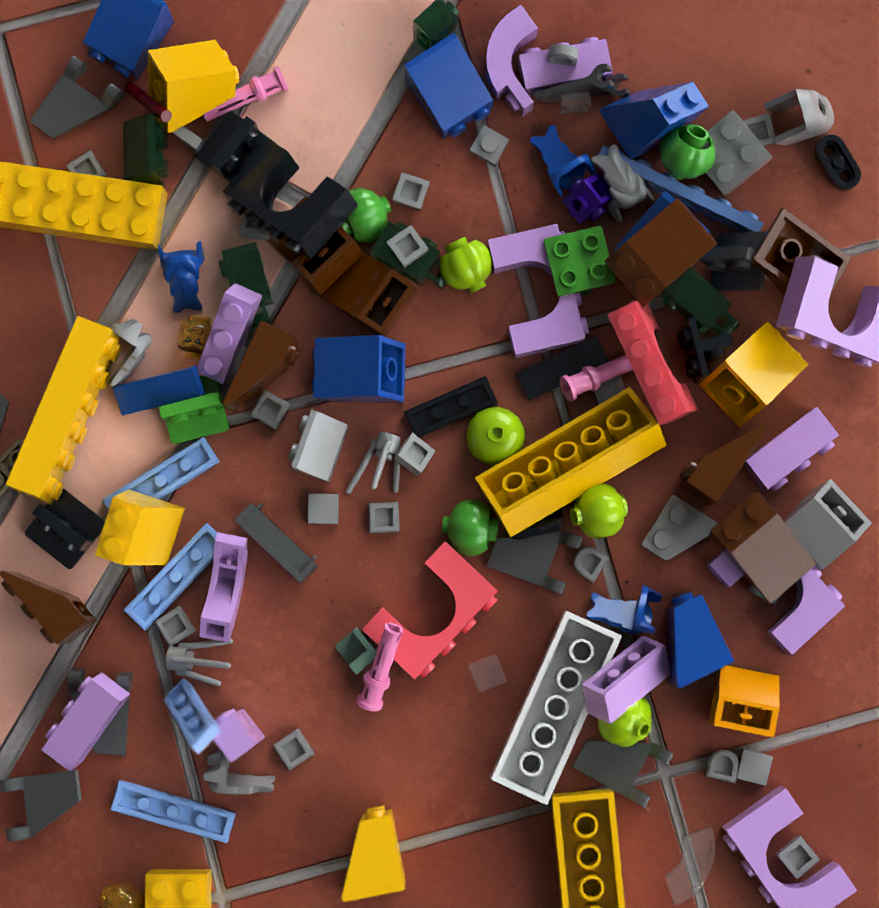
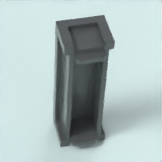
[235,503,318,583]

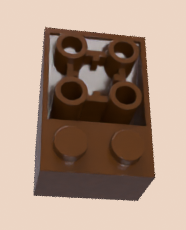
[266,196,364,295]
[310,254,417,337]
[0,571,97,645]

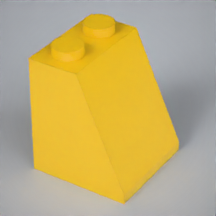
[147,40,239,133]
[699,321,809,428]
[95,489,185,565]
[342,805,406,902]

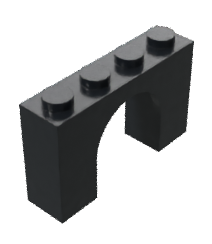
[222,140,359,259]

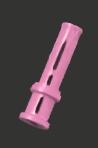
[204,66,289,122]
[559,354,633,401]
[356,623,404,712]

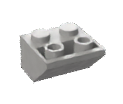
[288,409,349,483]
[784,479,872,571]

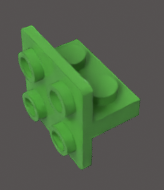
[544,226,615,297]
[159,375,230,445]

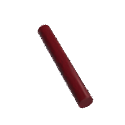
[125,82,172,122]

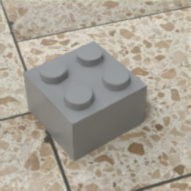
[703,110,773,196]

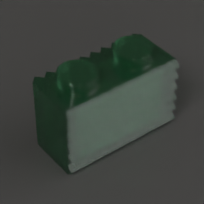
[413,0,459,51]

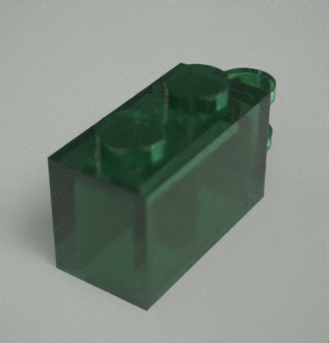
[371,221,447,289]
[218,242,274,329]
[660,267,740,336]

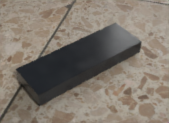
[516,336,609,401]
[404,376,498,438]

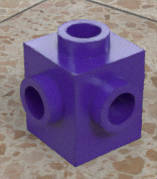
[562,173,612,224]

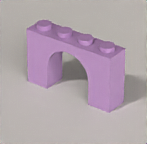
[487,224,589,359]
[776,257,879,368]
[705,550,845,655]
[722,785,857,908]

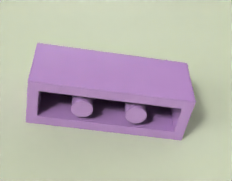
[518,37,613,96]
[197,283,262,384]
[743,407,839,492]
[582,636,671,724]
[41,672,130,771]
[213,708,265,763]

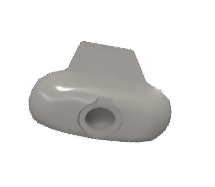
[764,89,834,146]

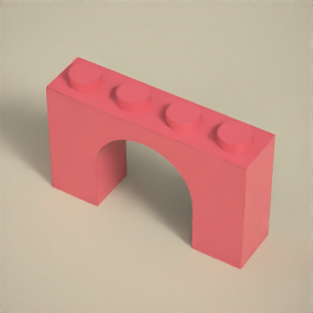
[608,301,698,425]
[362,541,498,680]

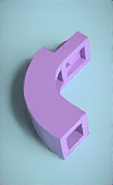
[486,5,538,116]
[200,532,248,643]

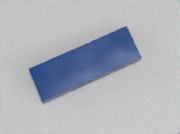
[113,365,205,416]

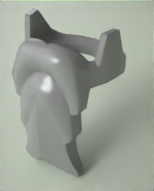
[591,145,655,223]
[108,318,152,387]
[203,749,275,795]

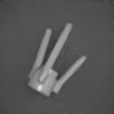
[346,432,401,494]
[166,638,233,687]

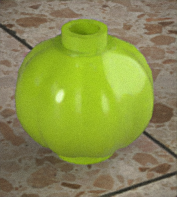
[439,237,493,293]
[570,483,628,539]
[597,697,652,747]

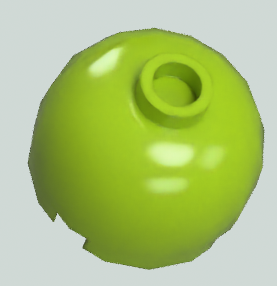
[466,407,525,467]

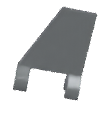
[30,56,125,139]
[534,64,631,104]
[487,531,583,595]
[68,668,133,756]
[573,740,673,808]
[0,770,82,842]

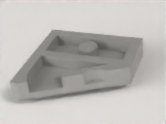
[640,495,718,561]

